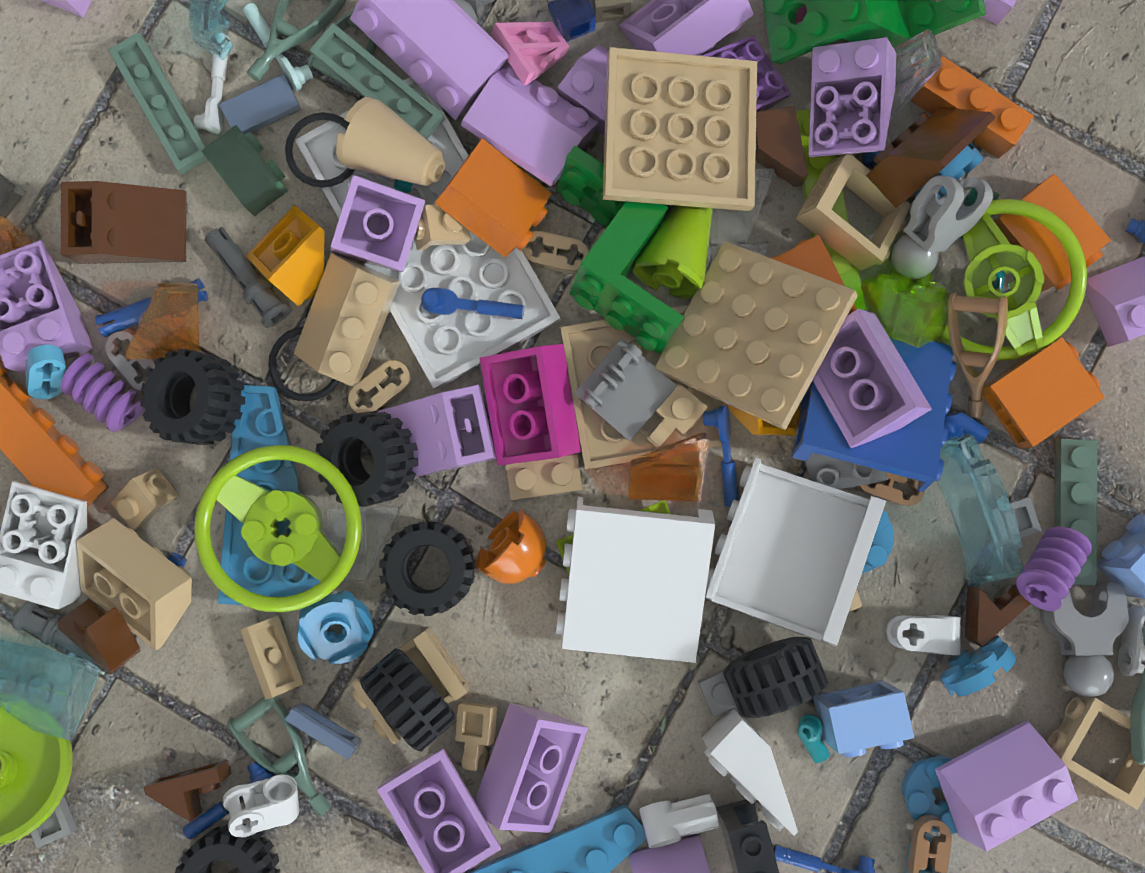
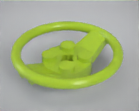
[916,199,1087,361]
[194,445,362,612]

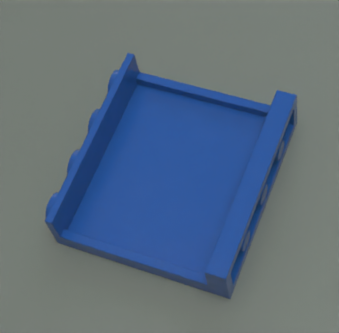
[792,329,956,492]

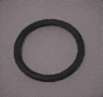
[285,112,355,188]
[268,326,340,402]

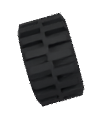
[140,349,245,445]
[315,411,418,507]
[379,521,476,616]
[723,636,829,718]
[360,648,457,752]
[175,824,280,873]

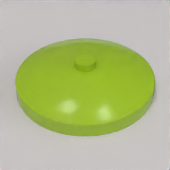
[0,692,73,846]

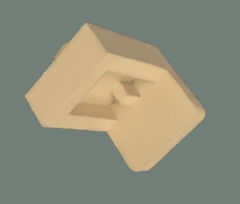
[414,205,471,250]
[111,469,179,530]

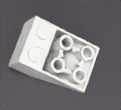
[0,481,87,609]
[702,709,798,836]

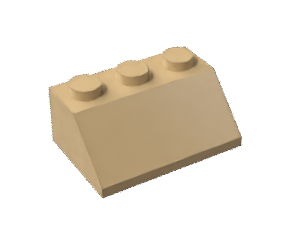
[294,252,400,386]
[76,518,192,651]

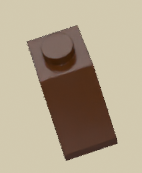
[755,106,808,187]

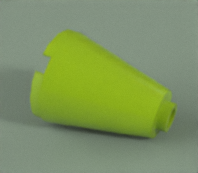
[633,205,713,299]

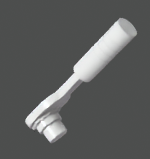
[194,34,230,134]

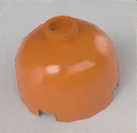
[476,509,547,585]

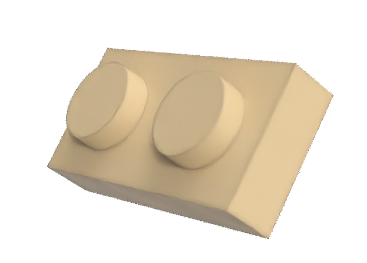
[506,454,583,501]
[240,615,303,700]

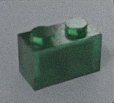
[201,125,288,217]

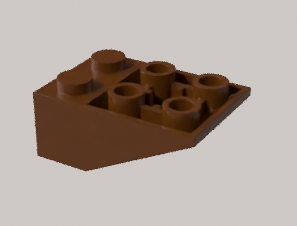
[60,181,187,264]

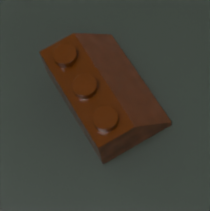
[866,107,996,208]

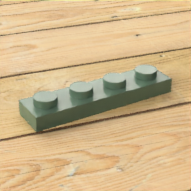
[309,23,445,139]
[108,32,213,175]
[1054,439,1097,586]

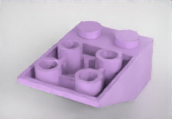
[809,37,896,157]
[0,240,94,374]
[378,385,497,477]

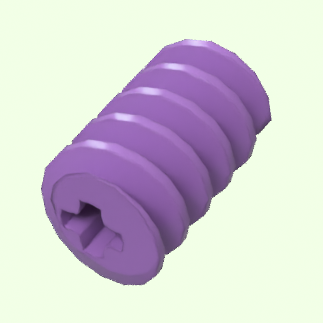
[60,353,145,432]
[1016,526,1092,611]

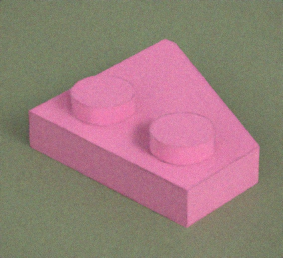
[490,21,570,85]

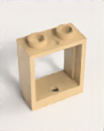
[796,154,912,271]
[1047,695,1145,810]

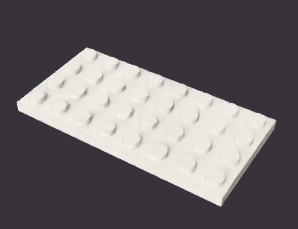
[295,77,561,390]

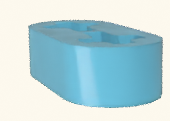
[25,344,66,399]

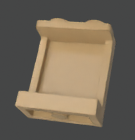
[351,628,470,745]

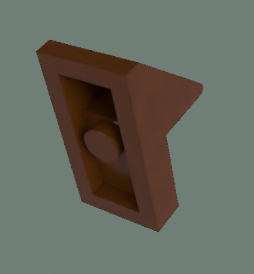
[965,584,1031,647]
[58,599,140,675]
[144,760,231,821]

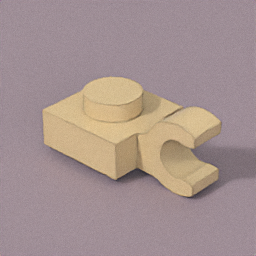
[647,384,708,449]
[455,702,497,771]

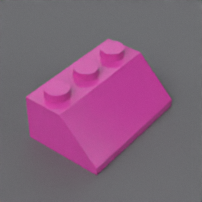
[479,344,581,466]

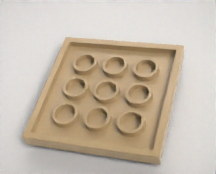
[603,47,757,211]
[654,241,858,430]
[560,305,722,470]

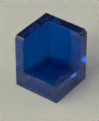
[548,0,596,42]

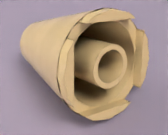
[336,97,445,186]

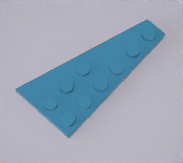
[218,385,321,605]
[468,804,646,873]

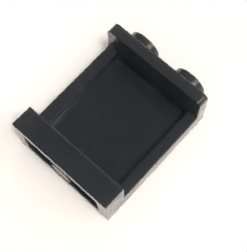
[716,799,779,873]

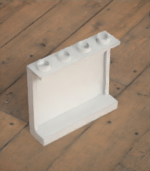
[705,457,886,647]
[556,497,715,663]

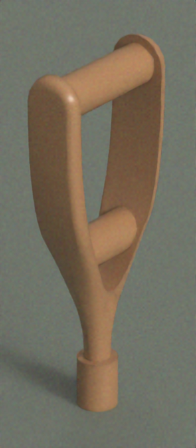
[948,293,1008,418]

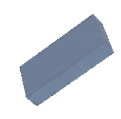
[219,74,301,139]
[285,702,362,760]

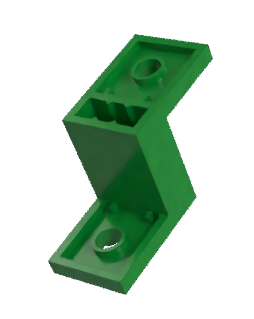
[763,0,986,65]
[557,145,684,354]

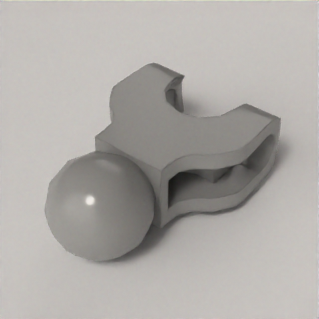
[891,176,993,279]
[1040,582,1129,698]

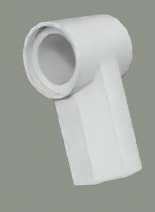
[639,794,719,848]

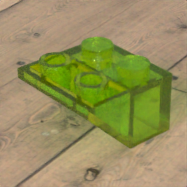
[861,270,951,348]

